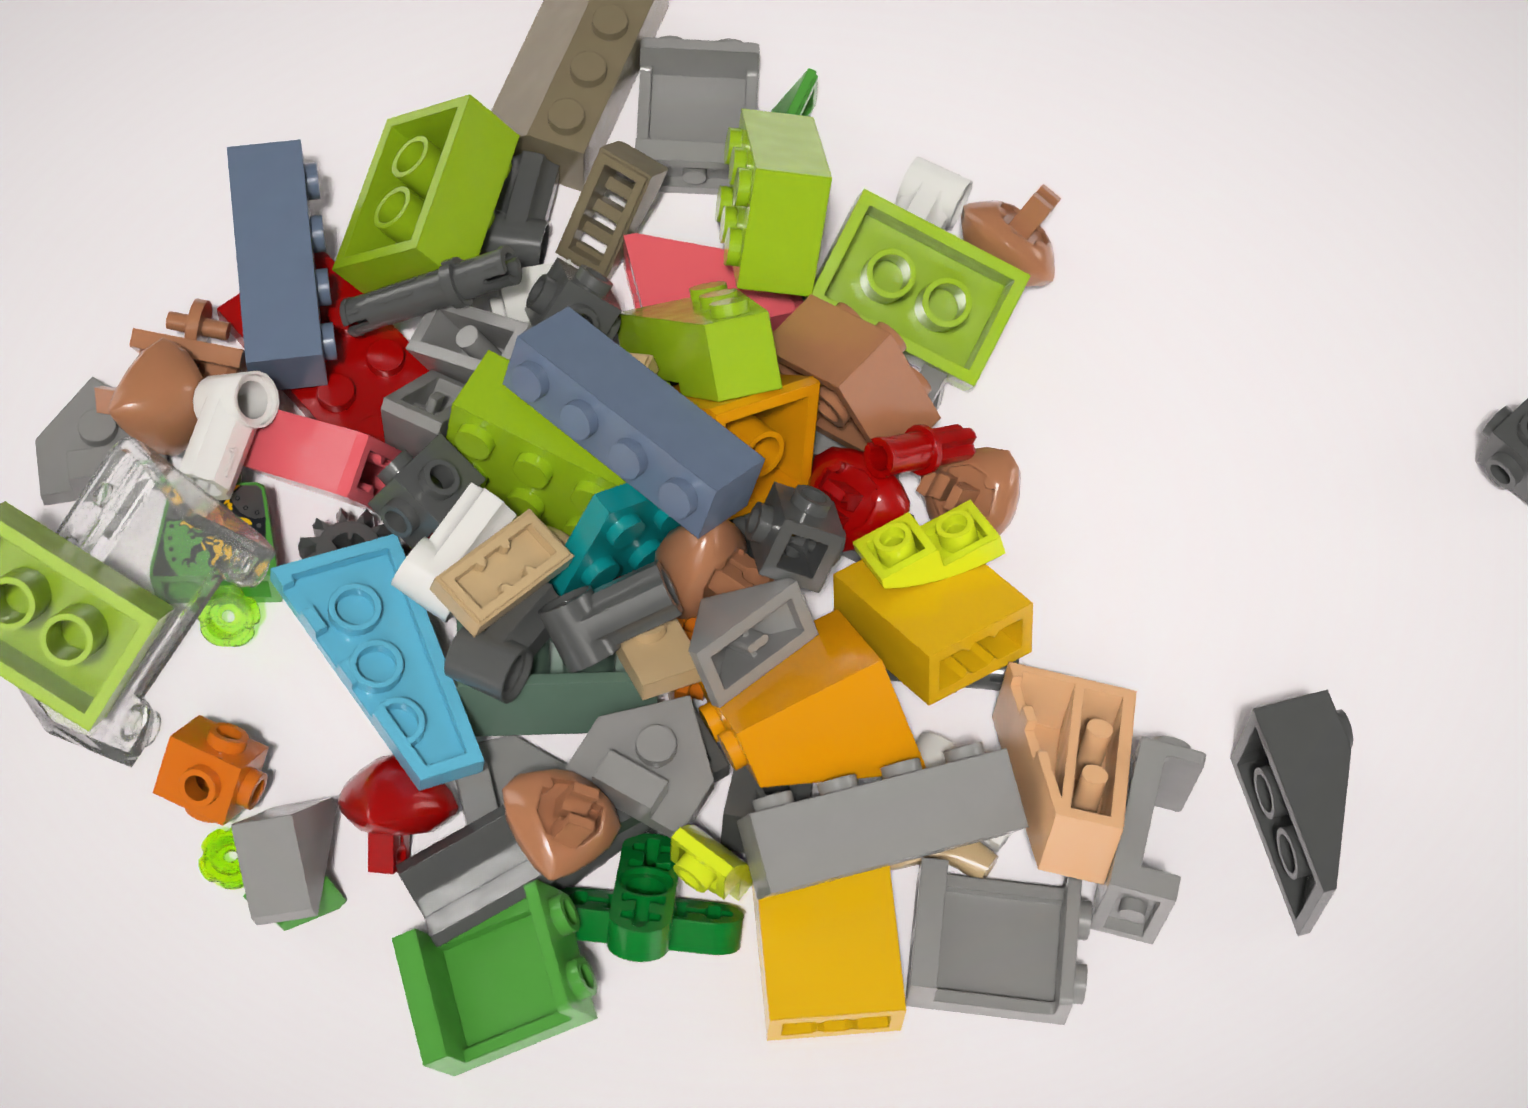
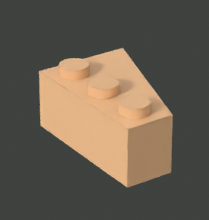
[992,662,1137,885]

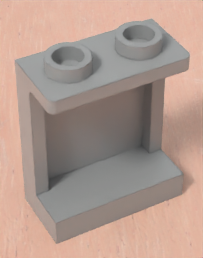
[634,35,760,195]
[1090,736,1206,945]
[905,857,1092,1025]

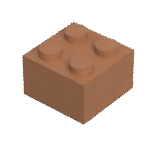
[773,294,941,452]

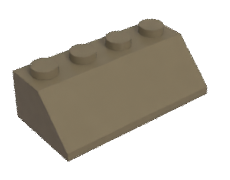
[491,0,669,191]

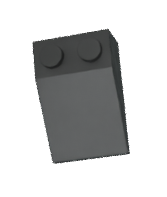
[1230,689,1354,937]

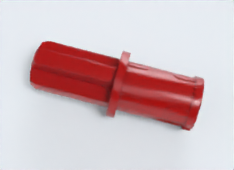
[864,424,977,479]

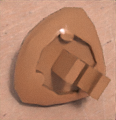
[961,183,1062,287]
[94,337,203,457]
[916,447,1021,535]
[655,520,774,620]
[502,769,621,881]

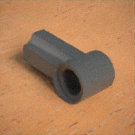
[479,151,560,268]
[538,560,683,673]
[444,582,559,704]

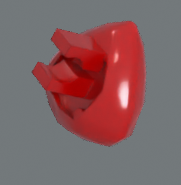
[808,447,910,552]
[338,755,459,875]

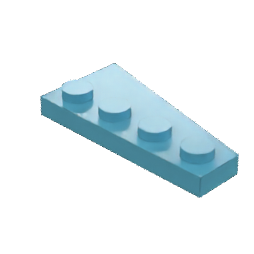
[270,534,484,791]

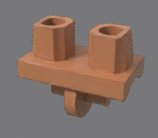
[129,298,248,379]

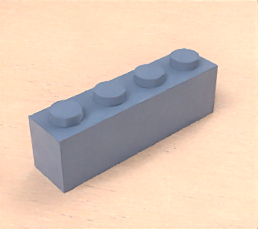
[226,139,338,390]
[503,306,765,539]

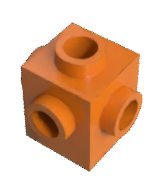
[152,715,269,826]

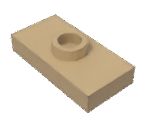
[429,508,574,638]
[615,618,701,700]

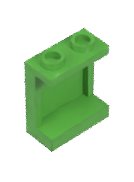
[391,880,598,1077]

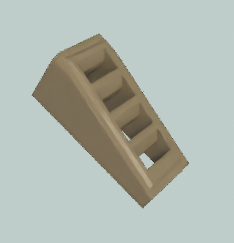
[555,141,668,280]

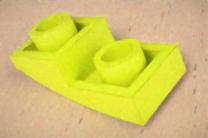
[852,499,1006,589]
[671,825,753,901]

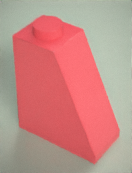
[623,233,803,333]
[243,409,414,513]

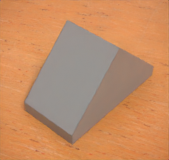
[381,370,465,457]
[689,578,819,708]
[231,797,337,926]

